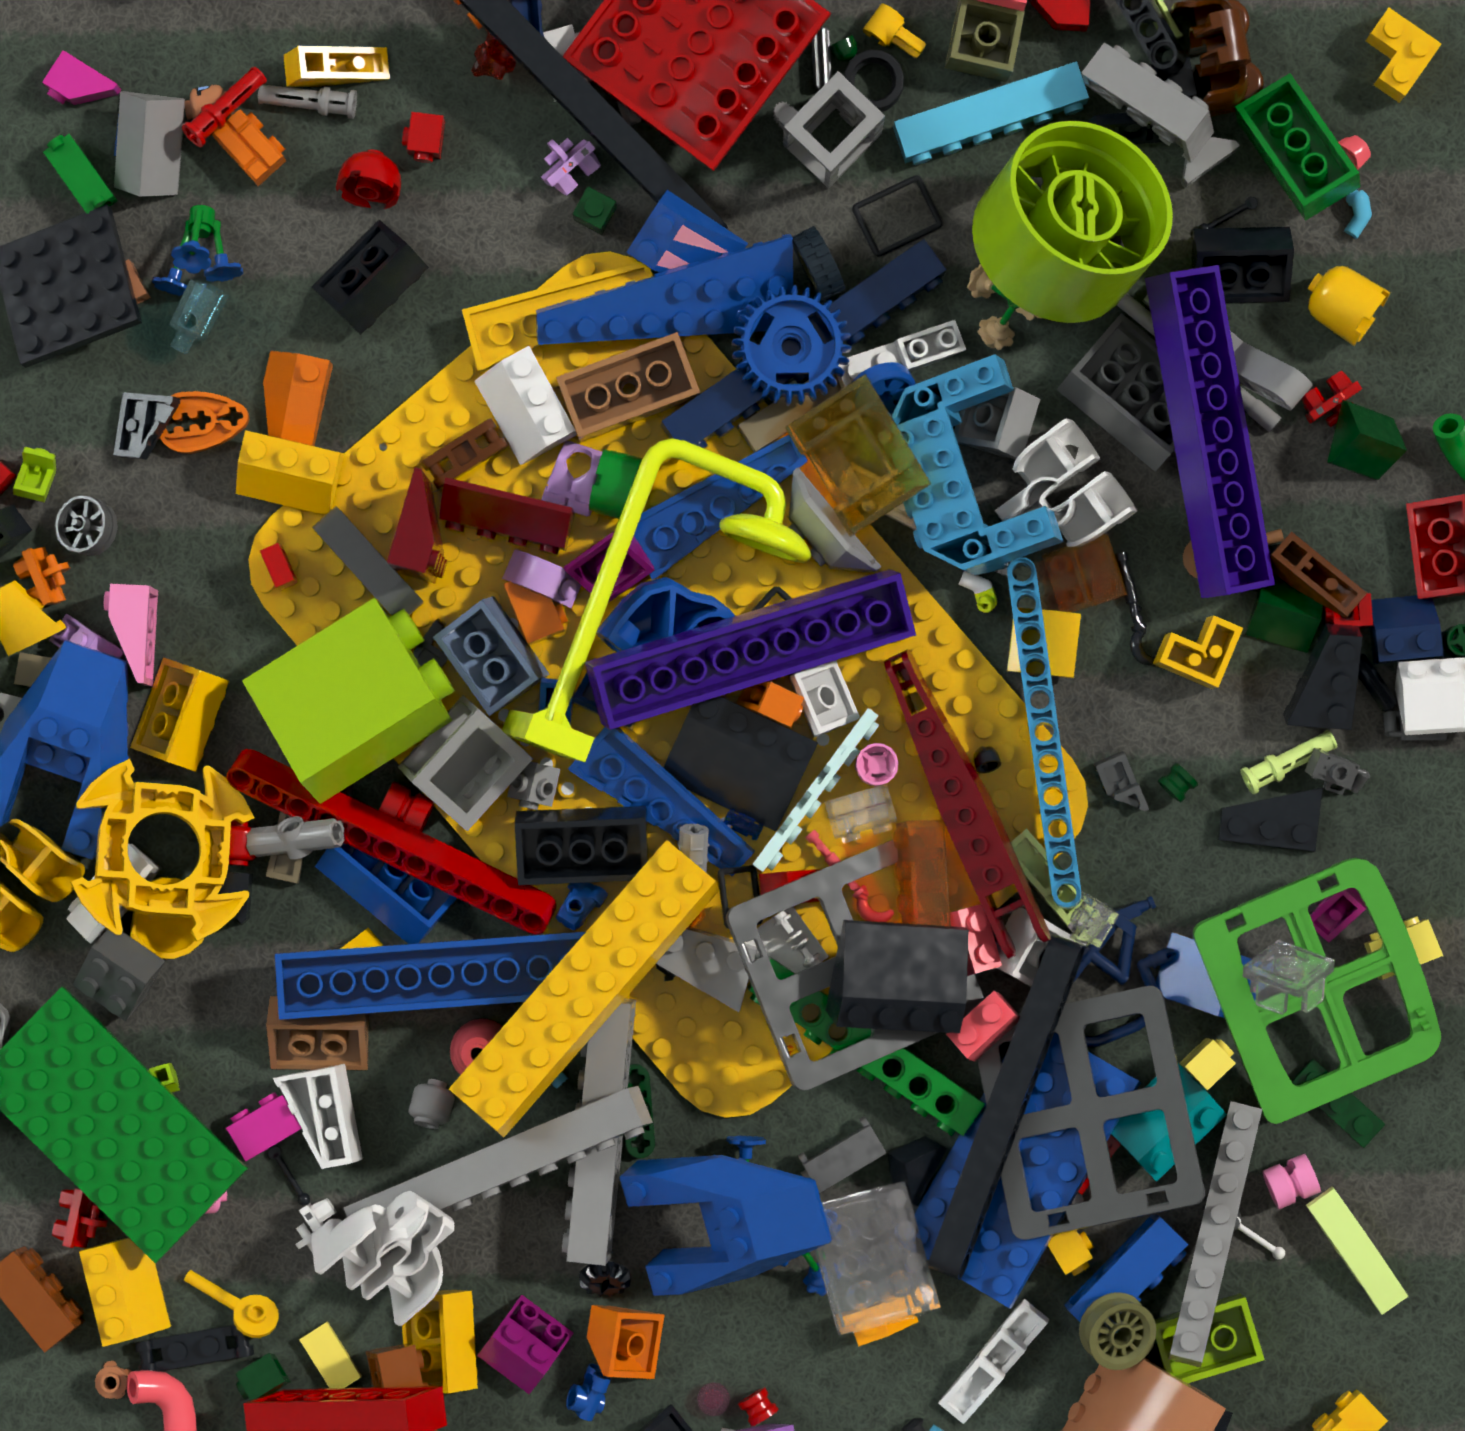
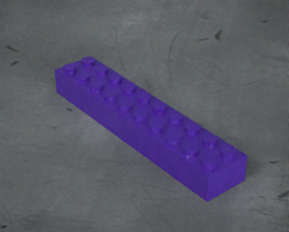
[1145,265,1275,598]
[585,569,916,730]

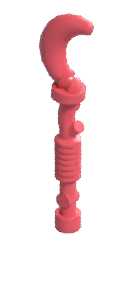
[805,829,894,922]

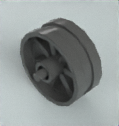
[55,495,118,557]

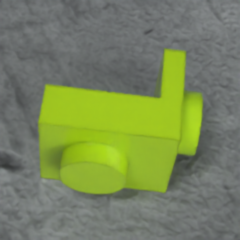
[13,447,56,503]

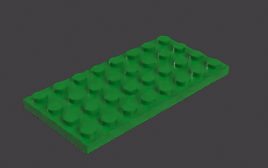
[0,987,249,1263]

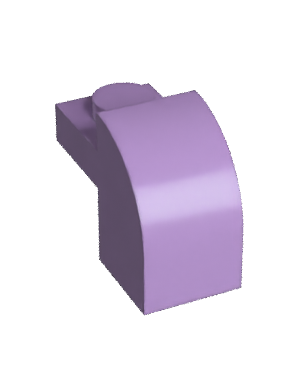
[502,549,581,608]

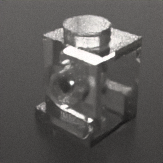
[1068,891,1119,948]

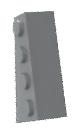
[656,926,757,1012]

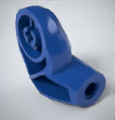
[596,577,735,652]

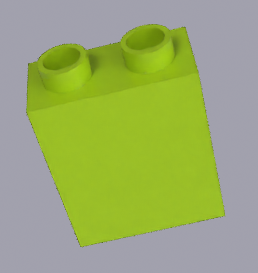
[242,597,455,804]

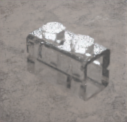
[824,784,897,844]

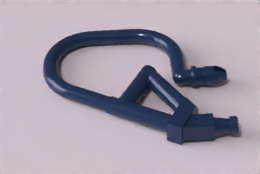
[1073,896,1176,1048]

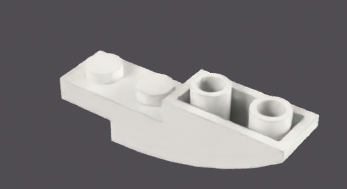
[837,320,966,394]

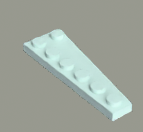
[752,708,879,872]

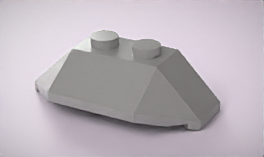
[789,467,881,573]

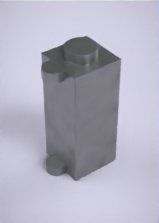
[798,1116,886,1193]

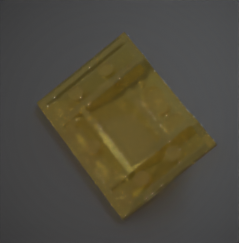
[785,374,931,537]

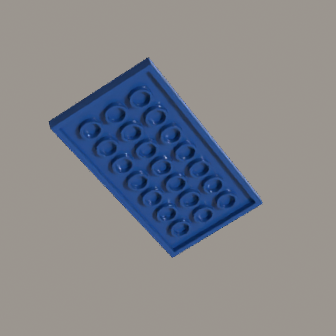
[898,1033,1141,1309]

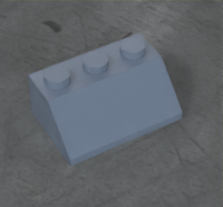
[433,596,550,716]

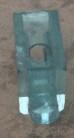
[169,279,231,354]

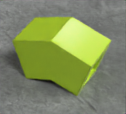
[149,1063,180,1092]

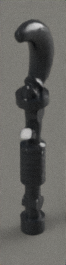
[1115,552,1155,666]

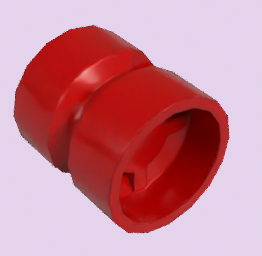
[379,781,435,832]

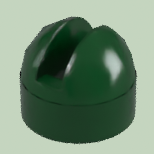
[830,35,857,61]

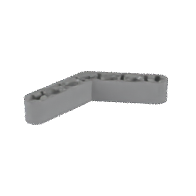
[1143,294,1313,411]

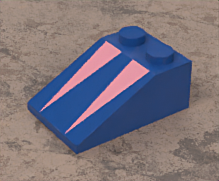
[627,190,748,272]

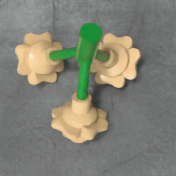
[967,264,1041,350]

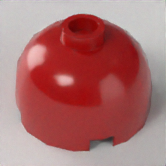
[335,149,401,209]

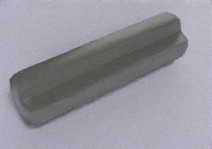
[811,27,832,90]

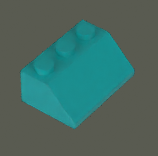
[1111,1063,1227,1182]

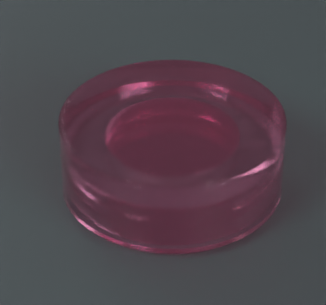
[697,1382,730,1416]

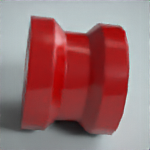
[738,1387,779,1427]

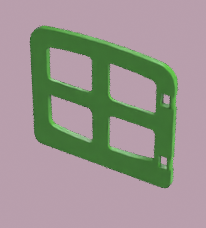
[1193,858,1441,1124]

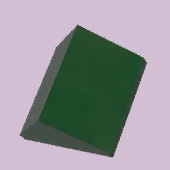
[1327,400,1407,480]
[1245,576,1323,653]

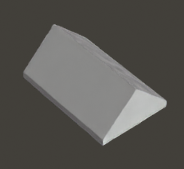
[114,91,185,197]

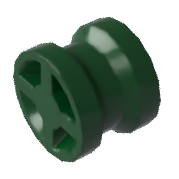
[1443,624,1465,657]
[1157,762,1198,803]

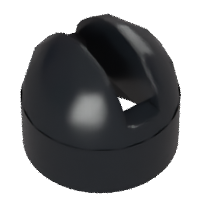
[973,746,1001,773]

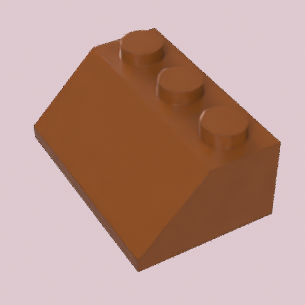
[366,1344,438,1431]

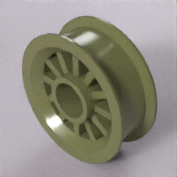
[1079,1292,1156,1370]

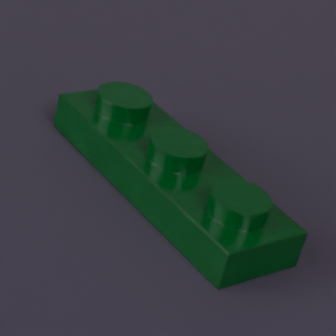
[1291,1058,1385,1148]

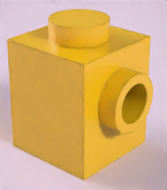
[1047,1230,1094,1276]

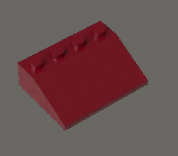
[387,467,447,584]

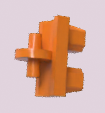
[13,547,70,606]

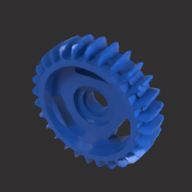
[731,285,851,406]

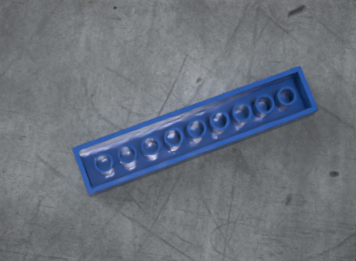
[275,931,586,1020]

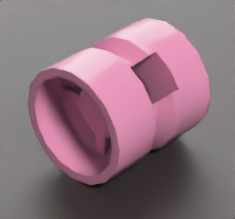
[855,743,898,787]
[1262,1154,1321,1209]

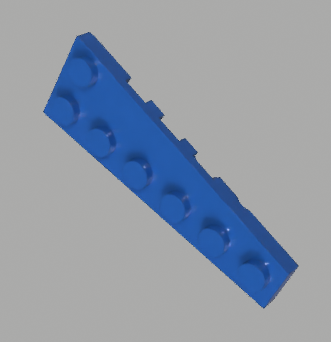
[634,432,808,580]
[568,727,755,876]

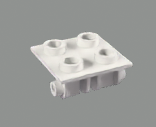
[745,907,829,974]

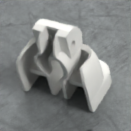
[995,418,1137,547]
[311,1191,454,1326]

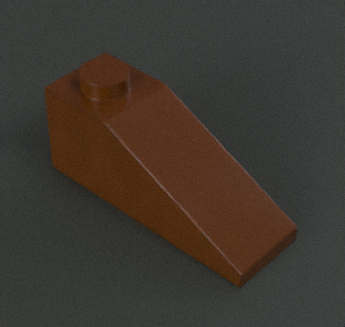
[1270,531,1367,618]

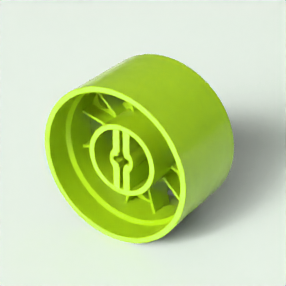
[972,121,1173,323]

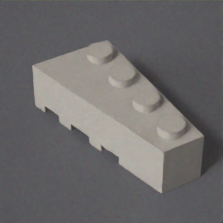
[1081,42,1214,162]

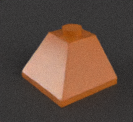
[587,1305,664,1379]

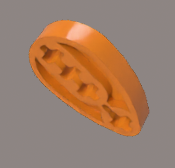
[160,391,249,454]

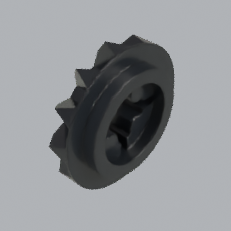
[579,1261,631,1297]

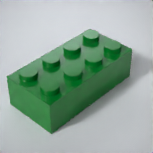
[1235,73,1361,221]

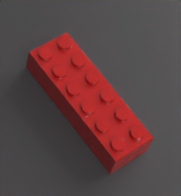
[243,1386,447,1431]

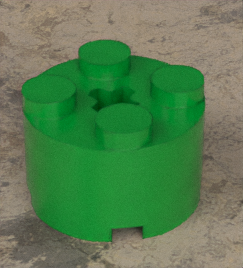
[589,449,643,519]

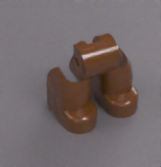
[1170,0,1264,117]

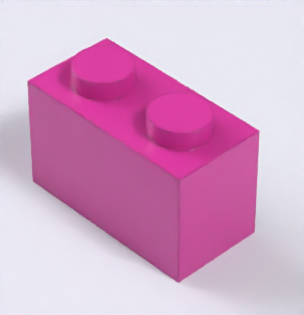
[226,1092,302,1162]

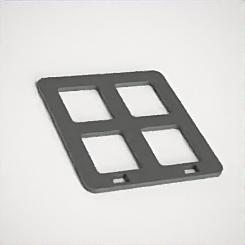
[726,834,984,1091]
[978,986,1205,1240]

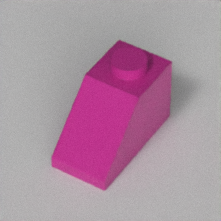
[42,50,121,105]
[1310,888,1367,943]

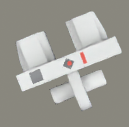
[295,1198,336,1254]

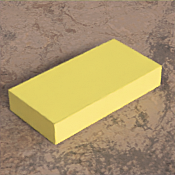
[299,1321,362,1388]

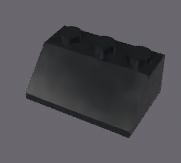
[312,220,429,335]
[1192,227,1294,303]

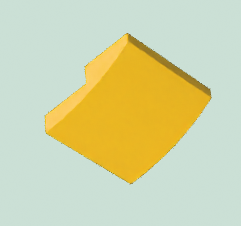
[1007,608,1081,679]

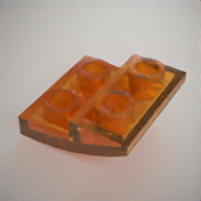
[1042,534,1127,613]

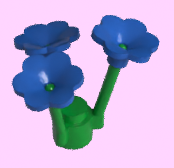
[152,205,243,296]

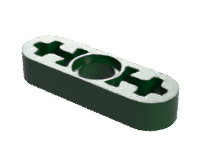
[625,1064,655,1158]

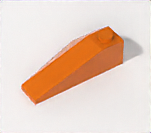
[263,351,333,446]

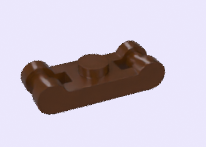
[421,418,509,490]

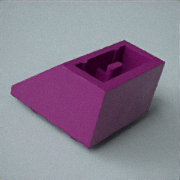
[477,1295,574,1394]

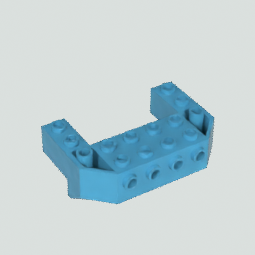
[884,354,1064,575]

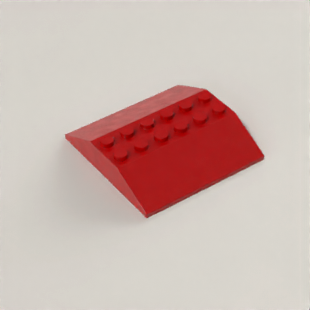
[563,0,831,171]

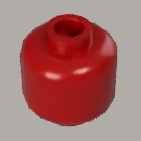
[228,820,256,866]

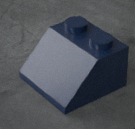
[1369,595,1444,664]

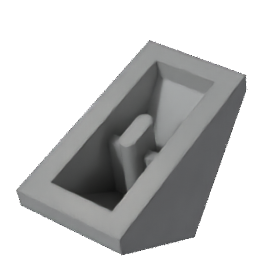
[1181,137,1240,188]

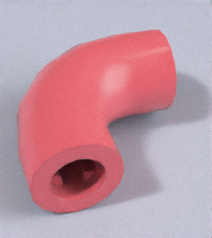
[127,1370,197,1431]

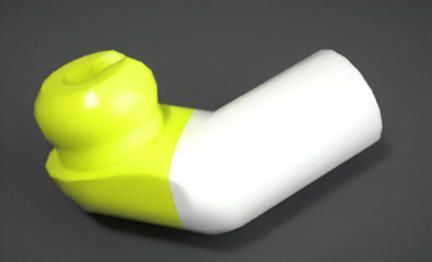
[958,571,997,613]

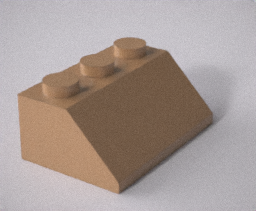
[266,996,369,1070]

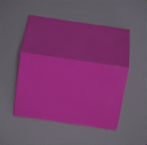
[564,531,655,603]

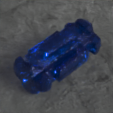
[723,809,764,840]

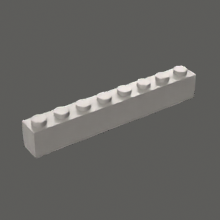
[1169,1101,1262,1368]

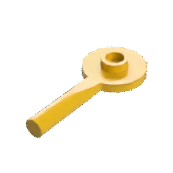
[184,1270,279,1338]

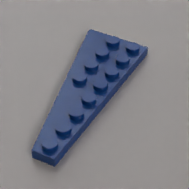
[536,234,793,345]

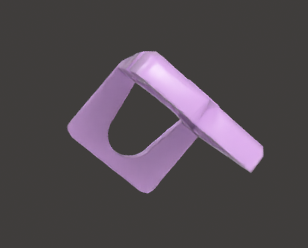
[541,441,603,517]

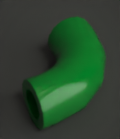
[1433,413,1465,481]

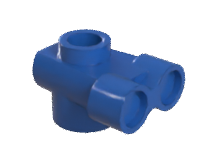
[556,882,608,930]
[566,1363,611,1421]

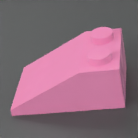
[104,584,158,687]

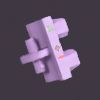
[541,138,601,196]

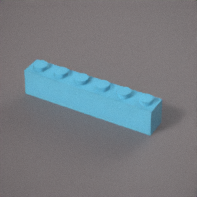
[893,61,1089,165]

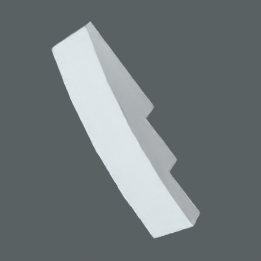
[938,1299,1049,1424]

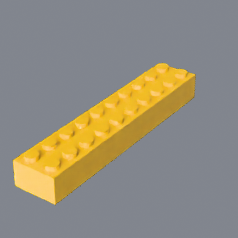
[449,840,720,1138]

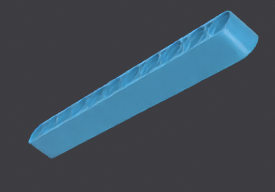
[1007,557,1082,909]

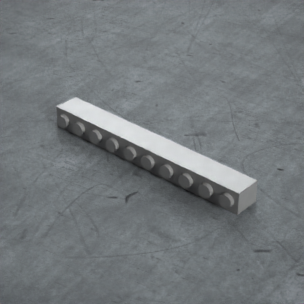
[343,1086,653,1217]

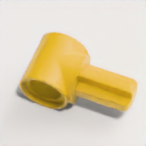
[863,3,926,58]

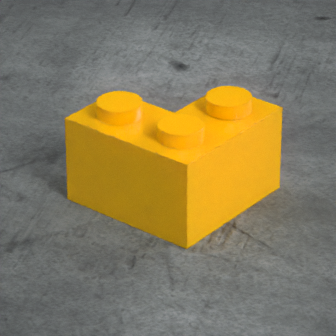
[1365,8,1441,103]
[1153,615,1243,689]
[1312,1389,1388,1431]

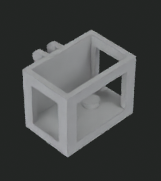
[773,71,885,189]
[398,695,533,831]

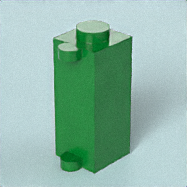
[43,134,118,214]

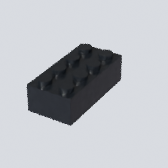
[514,806,649,885]

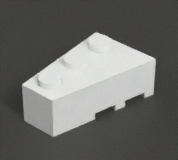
[273,1064,363,1169]

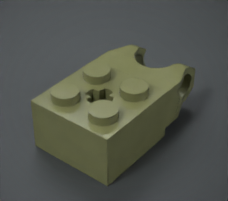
[944,0,1025,82]

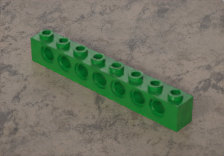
[747,956,985,1136]

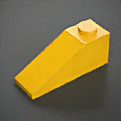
[284,46,390,87]

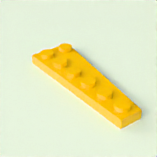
[462,262,653,372]

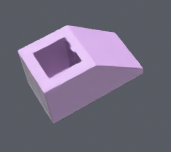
[49,613,124,658]

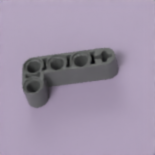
[312,506,424,616]

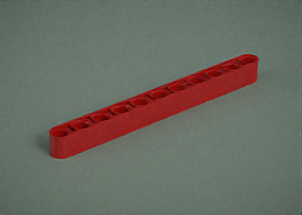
[226,749,557,935]

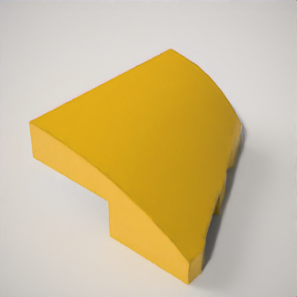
[0,580,66,656]

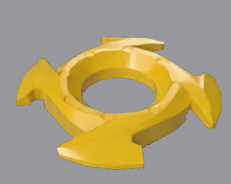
[70,759,254,942]

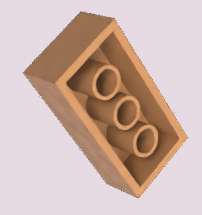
[556,332,700,442]

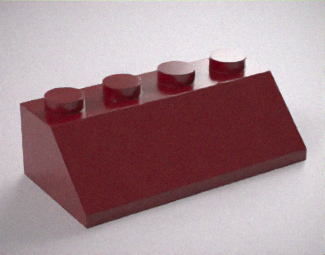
[439,477,575,555]

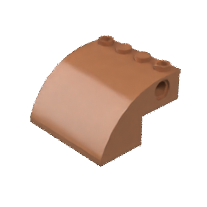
[1061,1357,1226,1431]

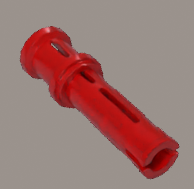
[181,67,267,147]

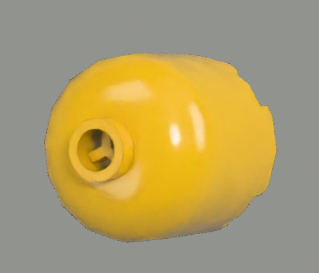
[1308,266,1391,346]

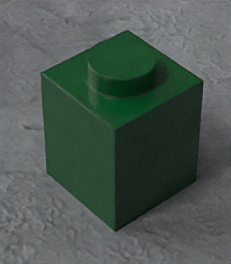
[572,186,617,235]
[235,1353,291,1401]

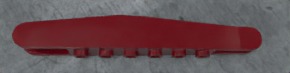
[884,649,1051,959]

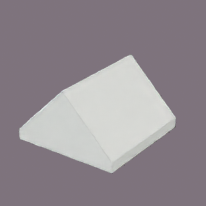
[789,660,860,738]

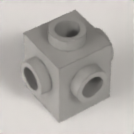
[507,762,561,810]

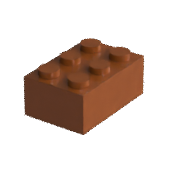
[0,1246,85,1353]

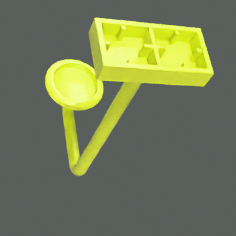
[502,438,811,762]

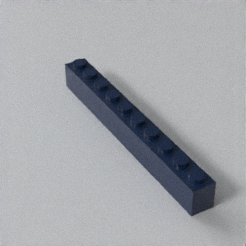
[661,239,946,449]

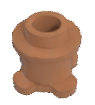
[95,1361,132,1399]

